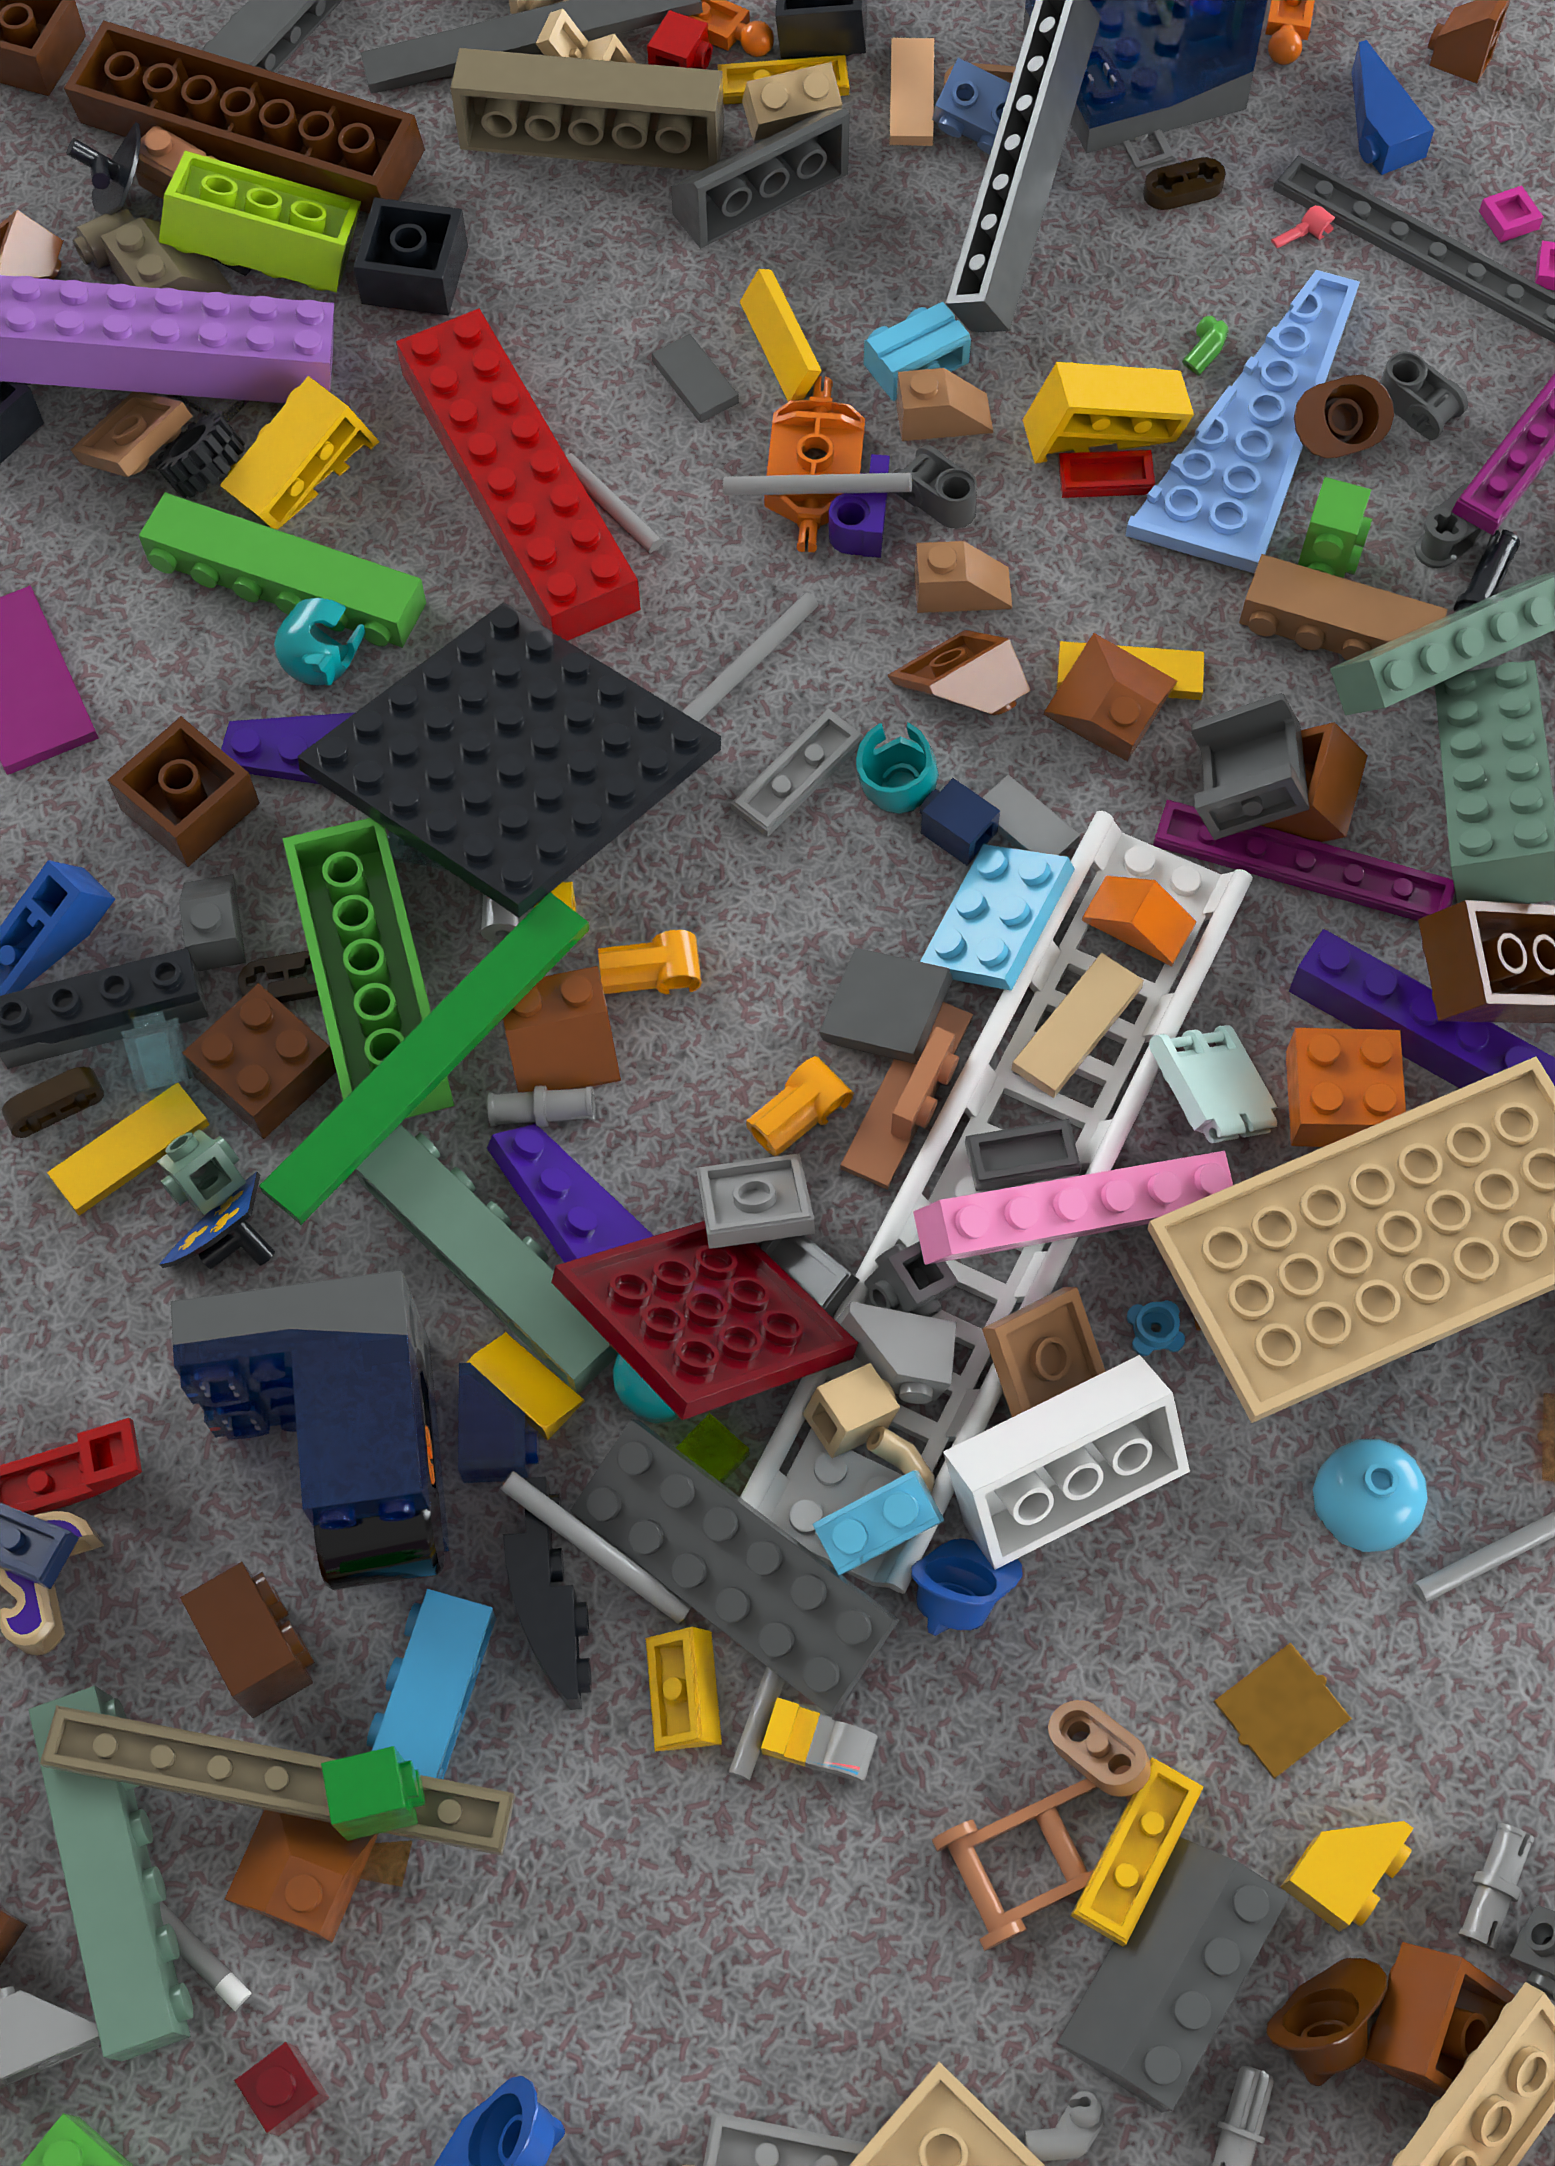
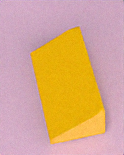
[466,1332,585,1441]
[645,1626,722,1752]

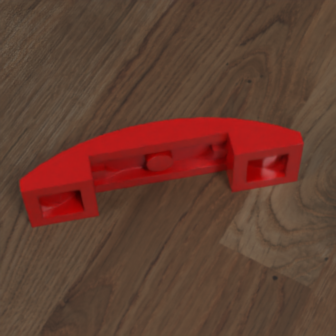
[0,1418,142,1515]

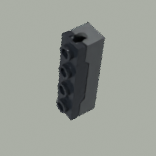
[0,948,209,1069]

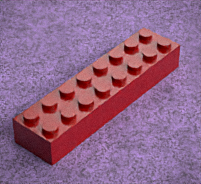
[396,308,641,641]

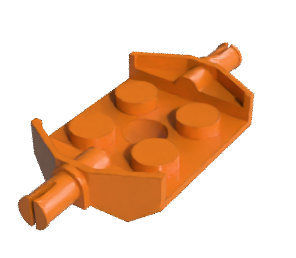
[764,376,865,552]

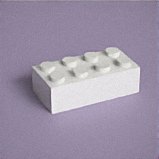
[943,1355,1190,1570]

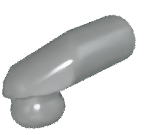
[1024,2091,1104,2162]

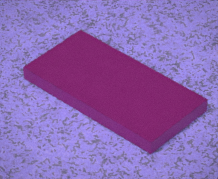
[0,585,99,775]

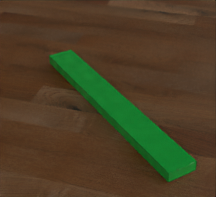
[259,892,589,1225]

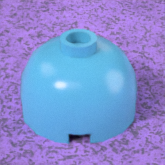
[1313,1439,1428,1552]

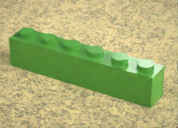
[139,492,426,648]

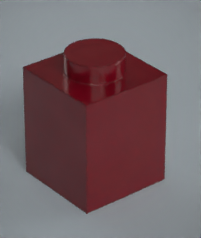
[234,2042,329,2137]

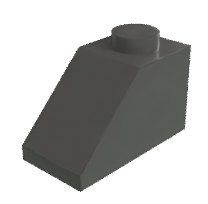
[179,874,246,972]

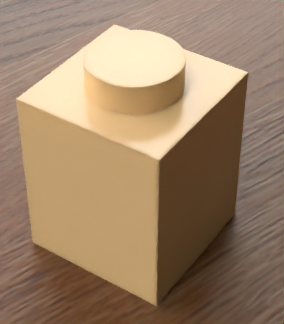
[803,1363,900,1458]

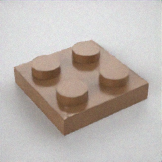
[70,392,193,477]
[982,1287,1106,1417]

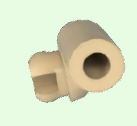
[866,1426,935,1491]

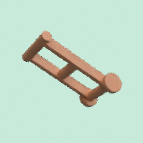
[932,1766,1131,1951]

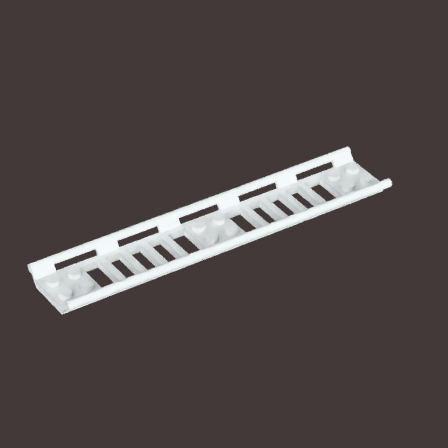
[740,811,1253,1594]

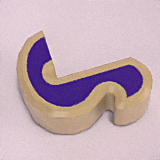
[0,1511,104,1655]

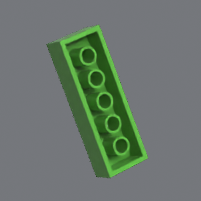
[282,818,455,1118]

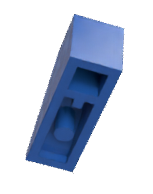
[1352,40,1434,175]
[0,860,115,996]

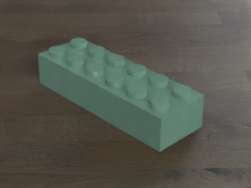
[1435,660,1555,904]

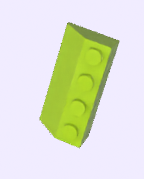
[159,151,361,293]

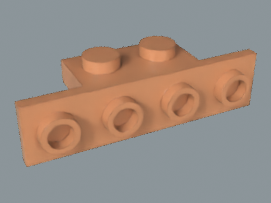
[840,1002,973,1190]

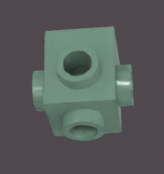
[157,1129,247,1215]

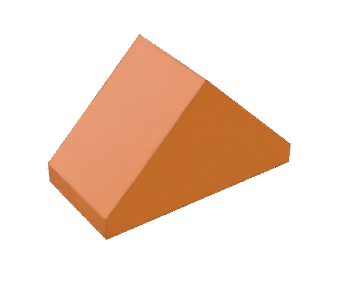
[1082,876,1196,967]

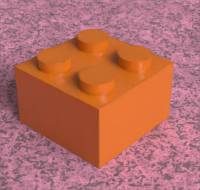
[1286,1028,1406,1147]

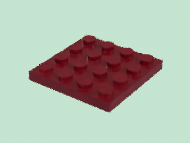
[551,1221,858,1420]

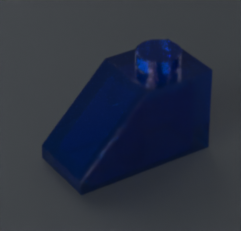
[458,1363,540,1483]

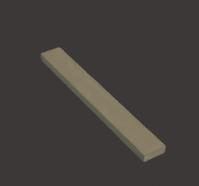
[40,1705,515,1856]

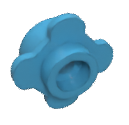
[1126,1300,1185,1356]

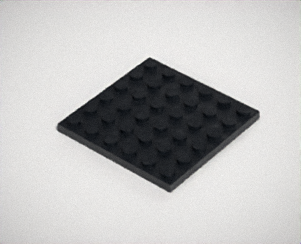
[297,602,721,918]

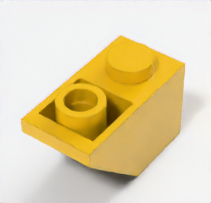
[1281,1821,1414,1932]

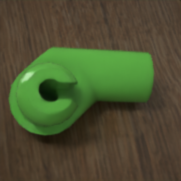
[1182,316,1229,376]

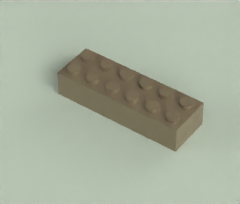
[450,48,724,171]

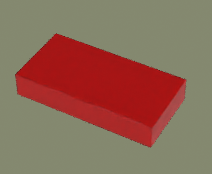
[1058,450,1156,498]

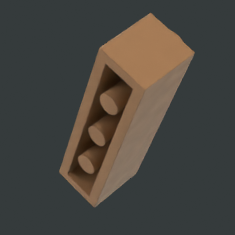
[1239,554,1448,661]

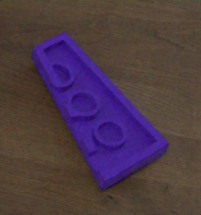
[221,712,356,784]
[487,1124,654,1263]

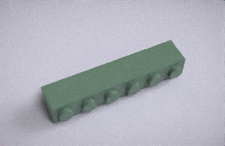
[1330,572,1555,716]
[355,1125,619,1394]
[28,1686,193,2062]

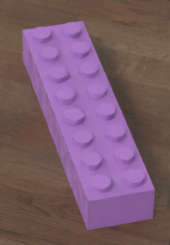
[0,275,334,403]

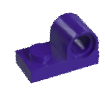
[828,454,890,558]

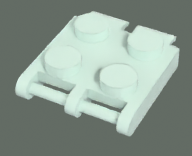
[1149,1025,1278,1143]

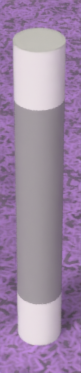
[159,1902,252,2011]

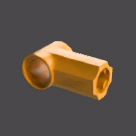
[598,930,702,995]
[746,1056,854,1156]

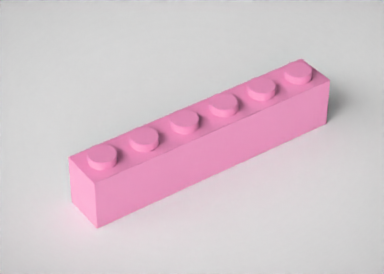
[913,1151,1233,1265]

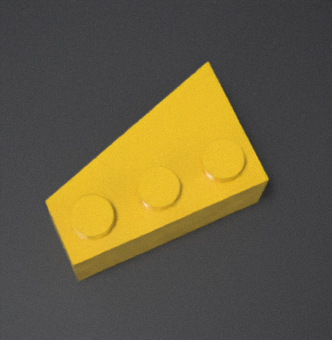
[220,376,380,530]

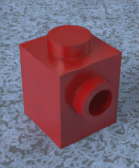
[647,10,713,69]

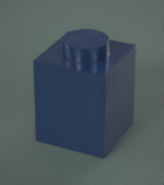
[920,778,1000,866]

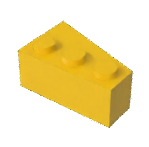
[1023,362,1194,464]

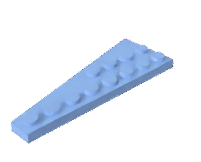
[1125,270,1360,573]

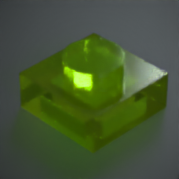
[676,1413,750,1484]

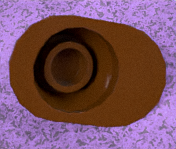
[1294,374,1394,459]
[1266,1958,1388,2086]

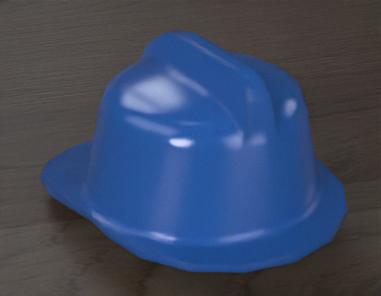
[911,1538,1023,1636]
[434,2076,565,2166]

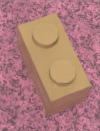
[742,62,843,141]

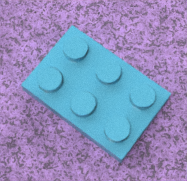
[920,844,1075,991]

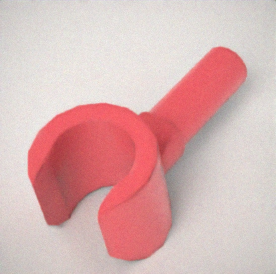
[1271,205,1335,248]

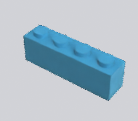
[366,1589,496,1780]

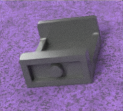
[1191,693,1309,840]

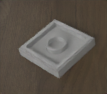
[696,1154,815,1249]

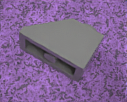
[836,1302,956,1404]
[0,1986,101,2089]

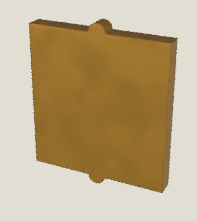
[1213,1642,1352,1779]

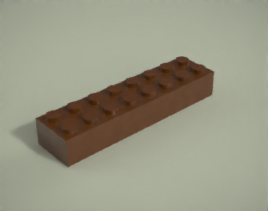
[64,20,425,214]

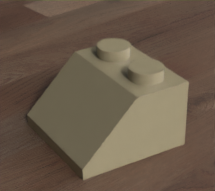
[101,217,232,294]

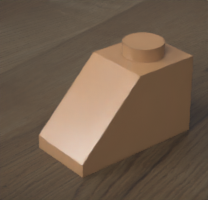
[896,368,993,441]
[914,541,1012,613]

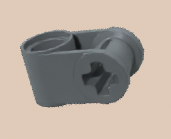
[1380,351,1468,441]
[893,444,977,529]
[1414,483,1486,569]

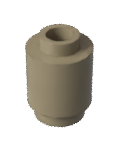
[73,209,135,270]

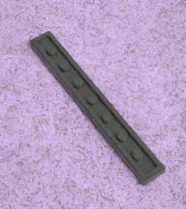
[360,0,703,93]
[1273,155,1555,343]

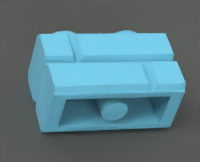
[864,302,971,401]
[813,1470,945,1575]

